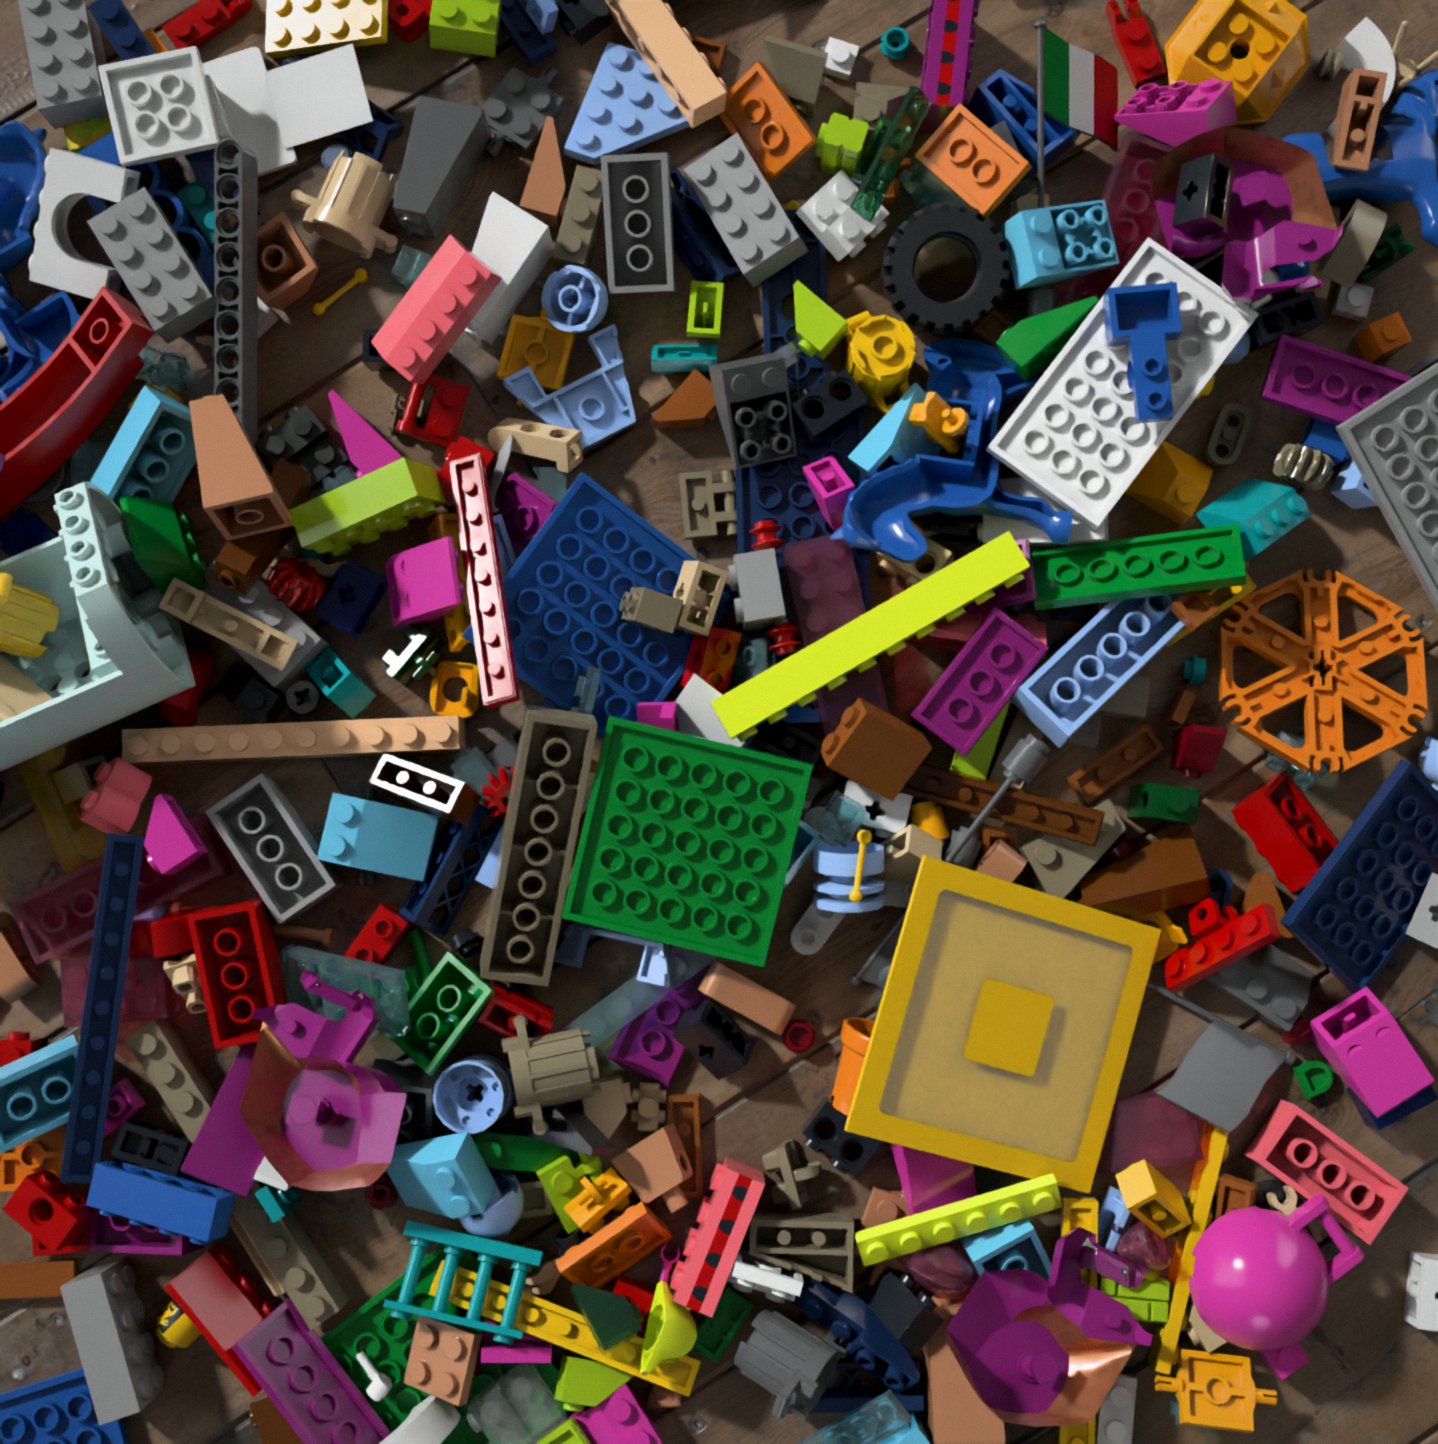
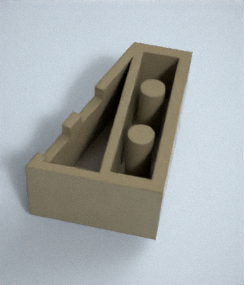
[1016,799,1126,899]
[748,1210,854,1293]

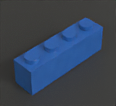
[86,1159,236,1245]

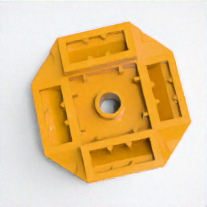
[1164,0,1309,128]

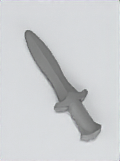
[488,435,513,513]

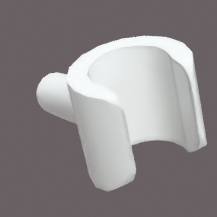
[356,1351,392,1402]

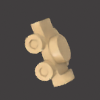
[631,1082,667,1132]

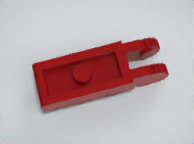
[161,0,253,49]
[1105,0,1167,88]

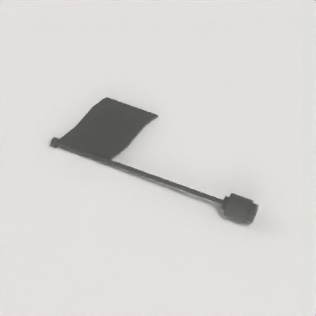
[849,733,1052,987]
[1146,979,1296,1133]

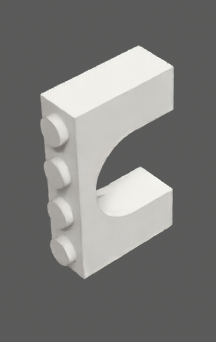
[28,148,140,299]

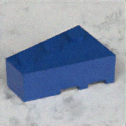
[967,69,1081,175]

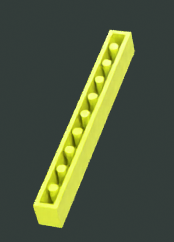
[710,531,1030,742]

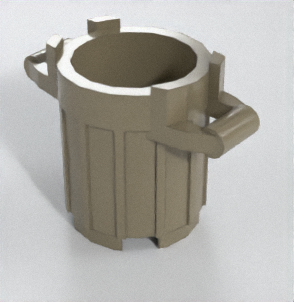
[501,1015,601,1135]

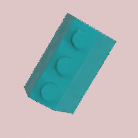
[1196,478,1312,562]

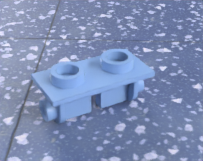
[1098,1186,1135,1255]

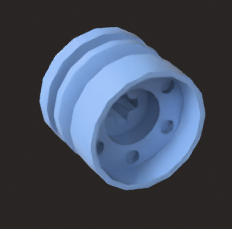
[813,841,884,913]
[432,1053,515,1134]

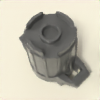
[734,1309,847,1420]

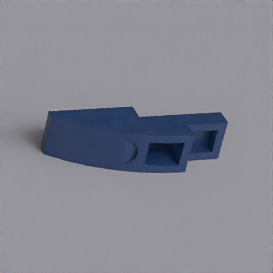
[792,1279,920,1393]

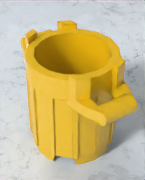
[844,311,917,415]
[0,573,59,659]

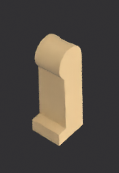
[488,418,583,473]

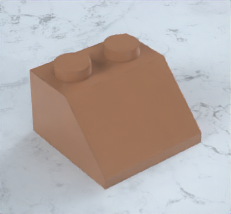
[235,211,319,311]

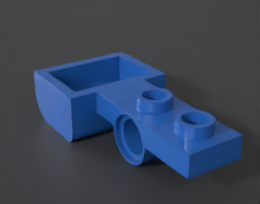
[1103,282,1182,424]

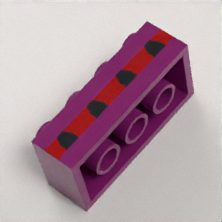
[915,0,980,134]

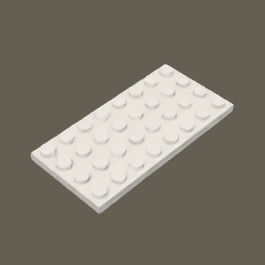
[986,237,1259,530]

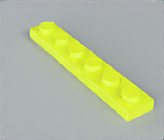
[854,1173,1062,1267]

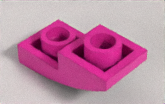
[103,1077,147,1140]

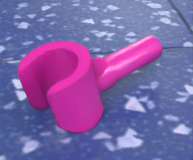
[659,1242,681,1283]

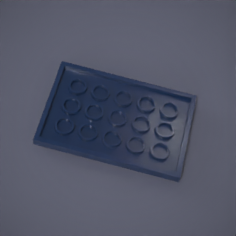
[1280,759,1438,994]

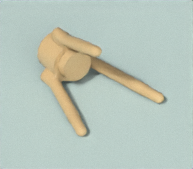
[1392,21,1438,95]

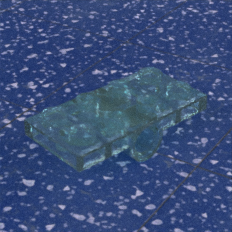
[282,944,411,1037]

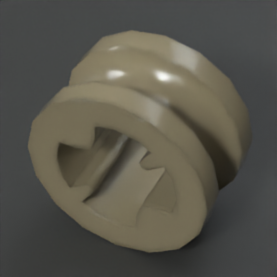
[1316,47,1344,81]

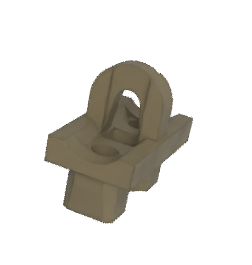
[762,1139,822,1210]

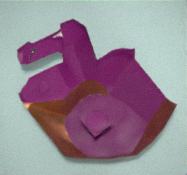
[1150,126,1343,303]
[240,970,407,1191]

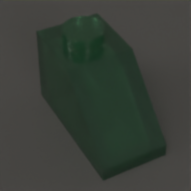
[570,1283,644,1356]

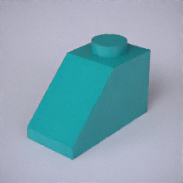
[305,646,377,719]

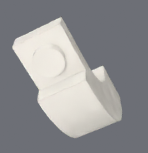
[1326,17,1396,140]
[379,1395,461,1444]

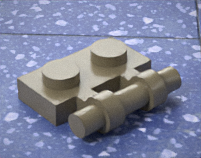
[679,470,737,540]

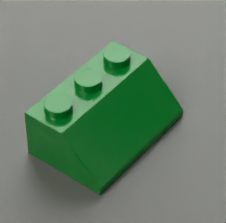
[119,495,208,595]
[385,951,495,1076]

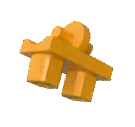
[908,392,969,453]
[563,1167,632,1234]

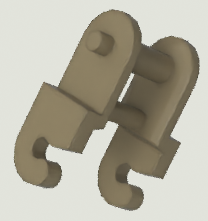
[388,393,427,439]

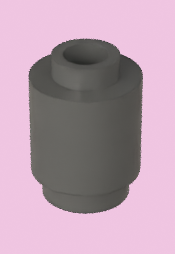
[941,826,983,870]

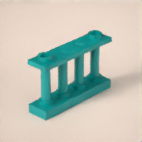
[383,1220,544,1345]

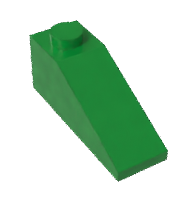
[996,296,1099,382]
[475,1125,580,1172]

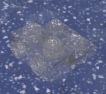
[467,1363,567,1444]

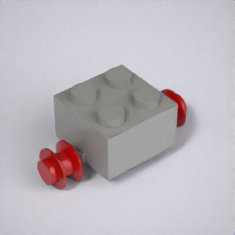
[728,520,802,656]

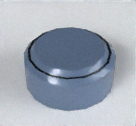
[321,142,354,172]

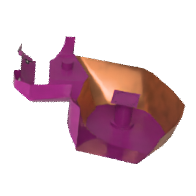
[945,1227,1153,1427]

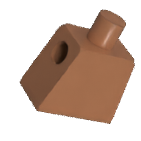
[611,1122,693,1213]

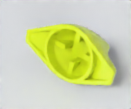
[640,1280,697,1375]

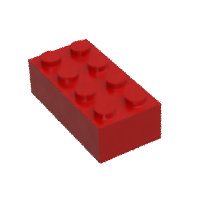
[187,897,288,1049]

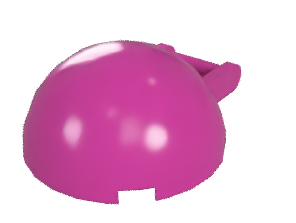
[1189,1194,1364,1351]

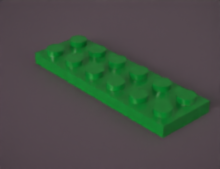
[1032,524,1247,611]

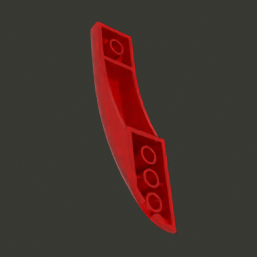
[0,286,154,519]

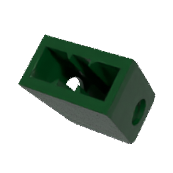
[1127,783,1199,826]

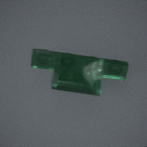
[851,86,931,222]

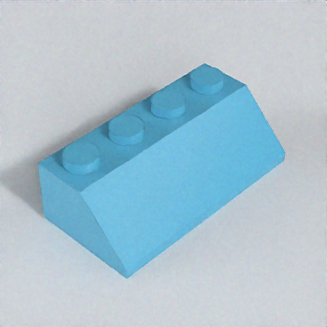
[90,385,197,511]

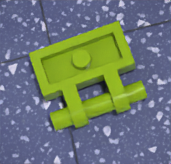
[536,1151,603,1234]

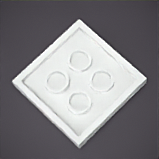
[98,46,220,167]

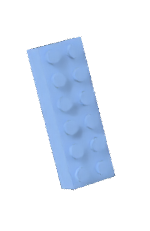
[1011,592,1186,748]

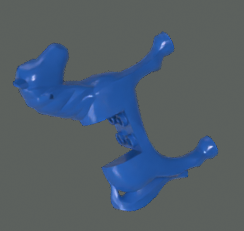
[1256,69,1438,282]
[0,120,81,405]
[830,337,1073,563]

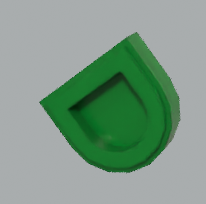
[1291,1059,1334,1100]

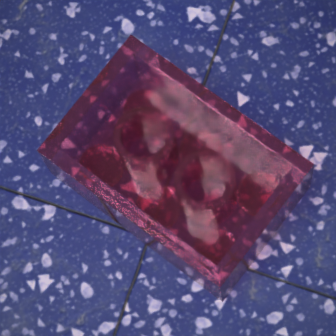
[60,954,180,1028]

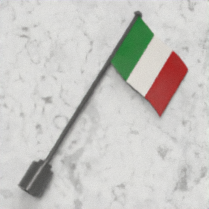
[1025,19,1118,319]

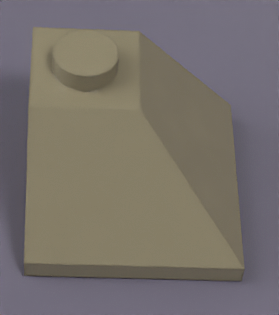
[762,34,828,119]
[852,82,920,153]

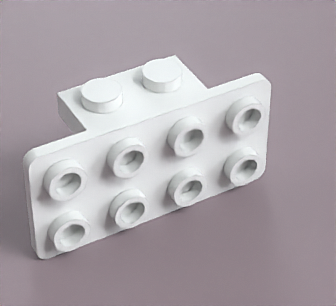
[202,47,297,177]

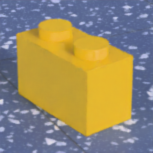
[1115,1159,1192,1239]

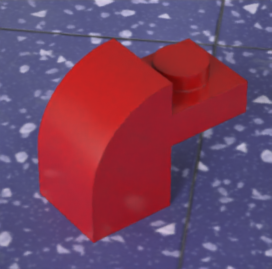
[160,647,215,727]
[128,908,202,958]

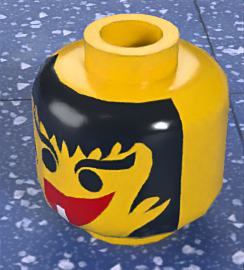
[156,1300,201,1348]

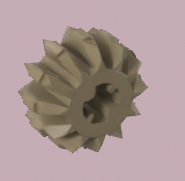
[1272,443,1334,491]

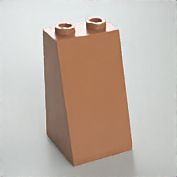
[189,394,294,541]
[924,1294,1005,1444]

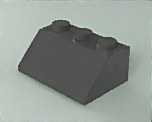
[1203,918,1313,1032]

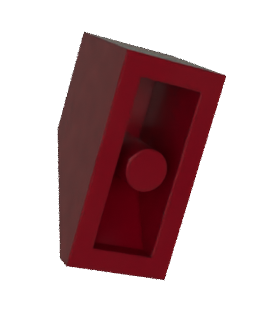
[1170,725,1227,779]

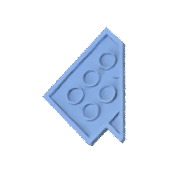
[564,41,690,165]

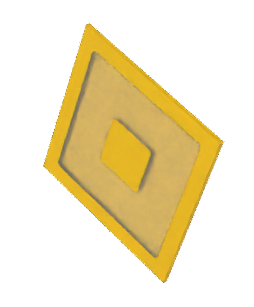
[844,855,1161,1194]

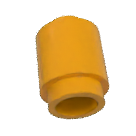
[909,801,950,846]

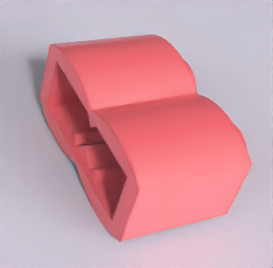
[80,757,152,834]

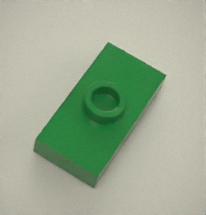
[693,1283,755,1363]

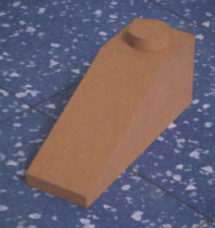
[1333,67,1388,173]
[519,116,568,229]

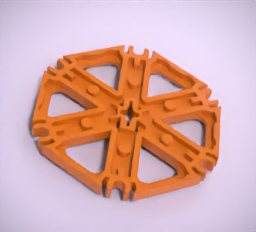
[1218,568,1428,775]

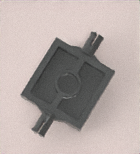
[482,64,566,159]

